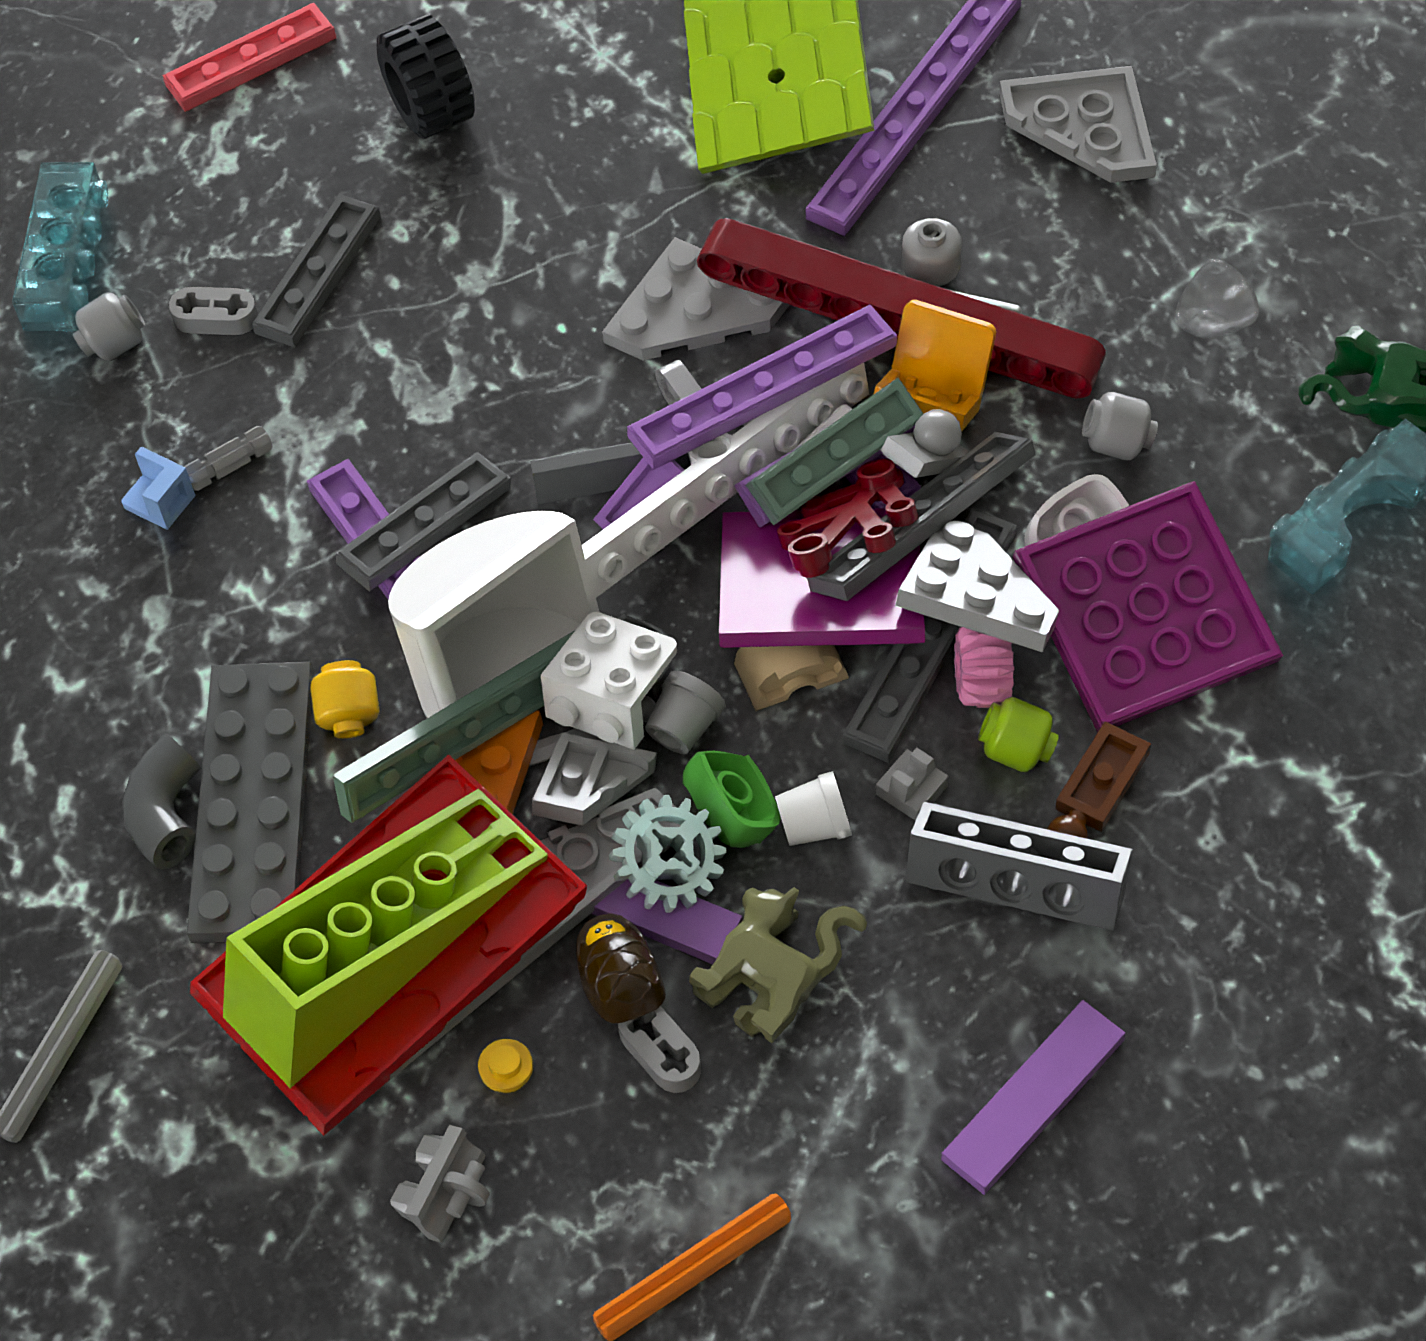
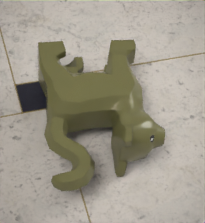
[689,887,867,1043]

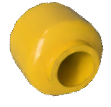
[310,660,379,739]

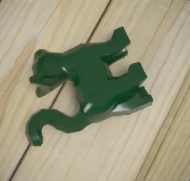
[1298,325,1426,440]

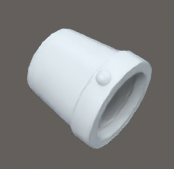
[775,771,852,846]

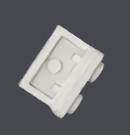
[541,612,677,750]

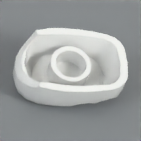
[1024,474,1129,547]

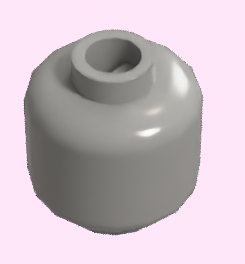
[902,218,962,286]
[73,292,145,361]
[1082,392,1158,460]

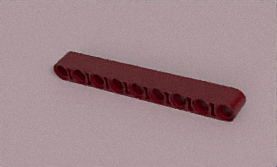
[696,218,1106,399]

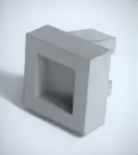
[876,747,949,821]

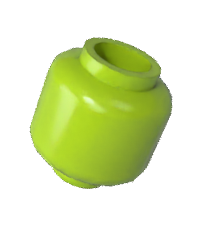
[978,697,1059,772]

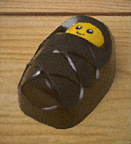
[576,913,666,1023]

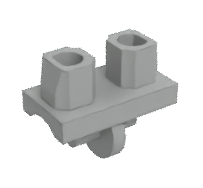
[390,1125,490,1243]

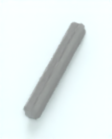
[0,950,122,1143]

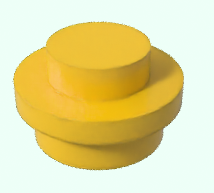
[478,1039,533,1093]

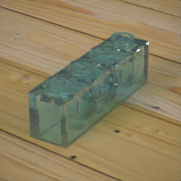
[12,162,108,331]

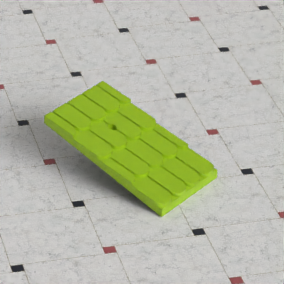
[684,0,875,174]

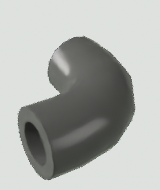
[122,733,202,870]

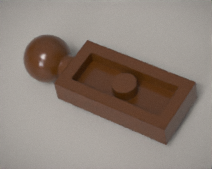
[1047,722,1151,839]

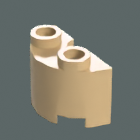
[734,645,849,711]

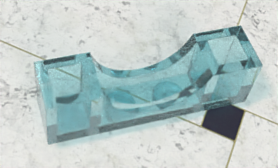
[1268,419,1426,595]

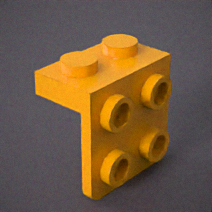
[874,300,996,431]

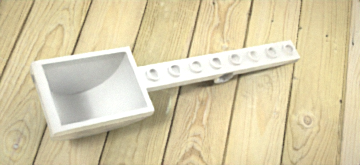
[388,363,869,718]

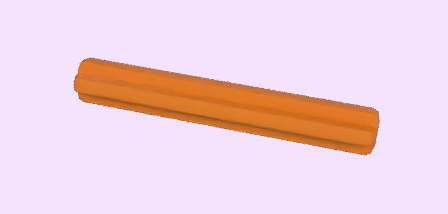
[593,1193,791,1341]

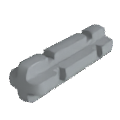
[184,426,273,491]

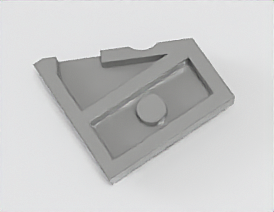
[532,733,657,826]

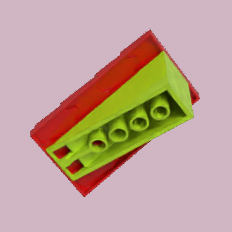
[190,754,587,1136]

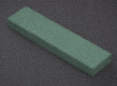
[745,378,923,525]

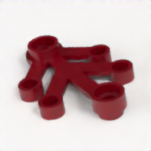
[777,459,918,578]

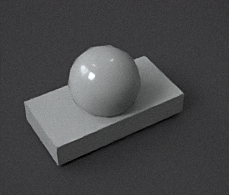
[881,409,969,478]

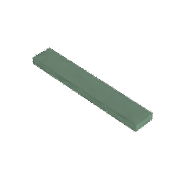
[333,630,575,823]

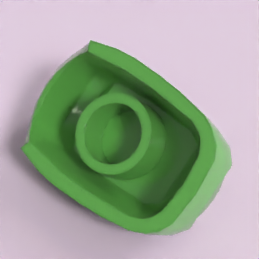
[683,751,781,848]

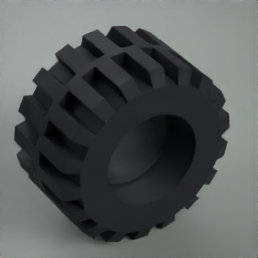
[376,14,475,139]

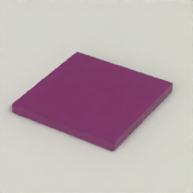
[1012,481,1283,733]
[719,508,925,648]

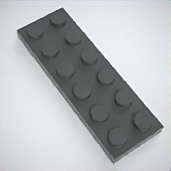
[187,661,314,943]

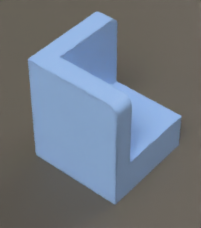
[121,447,196,530]

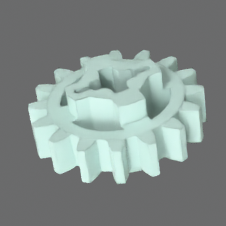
[609,795,726,913]

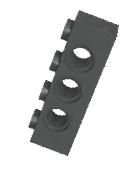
[906,802,1132,931]

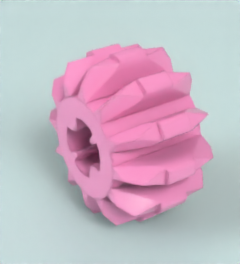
[954,627,1015,708]

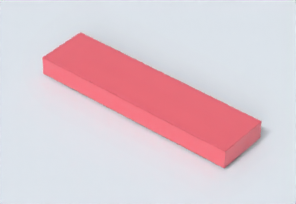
[162,2,336,112]

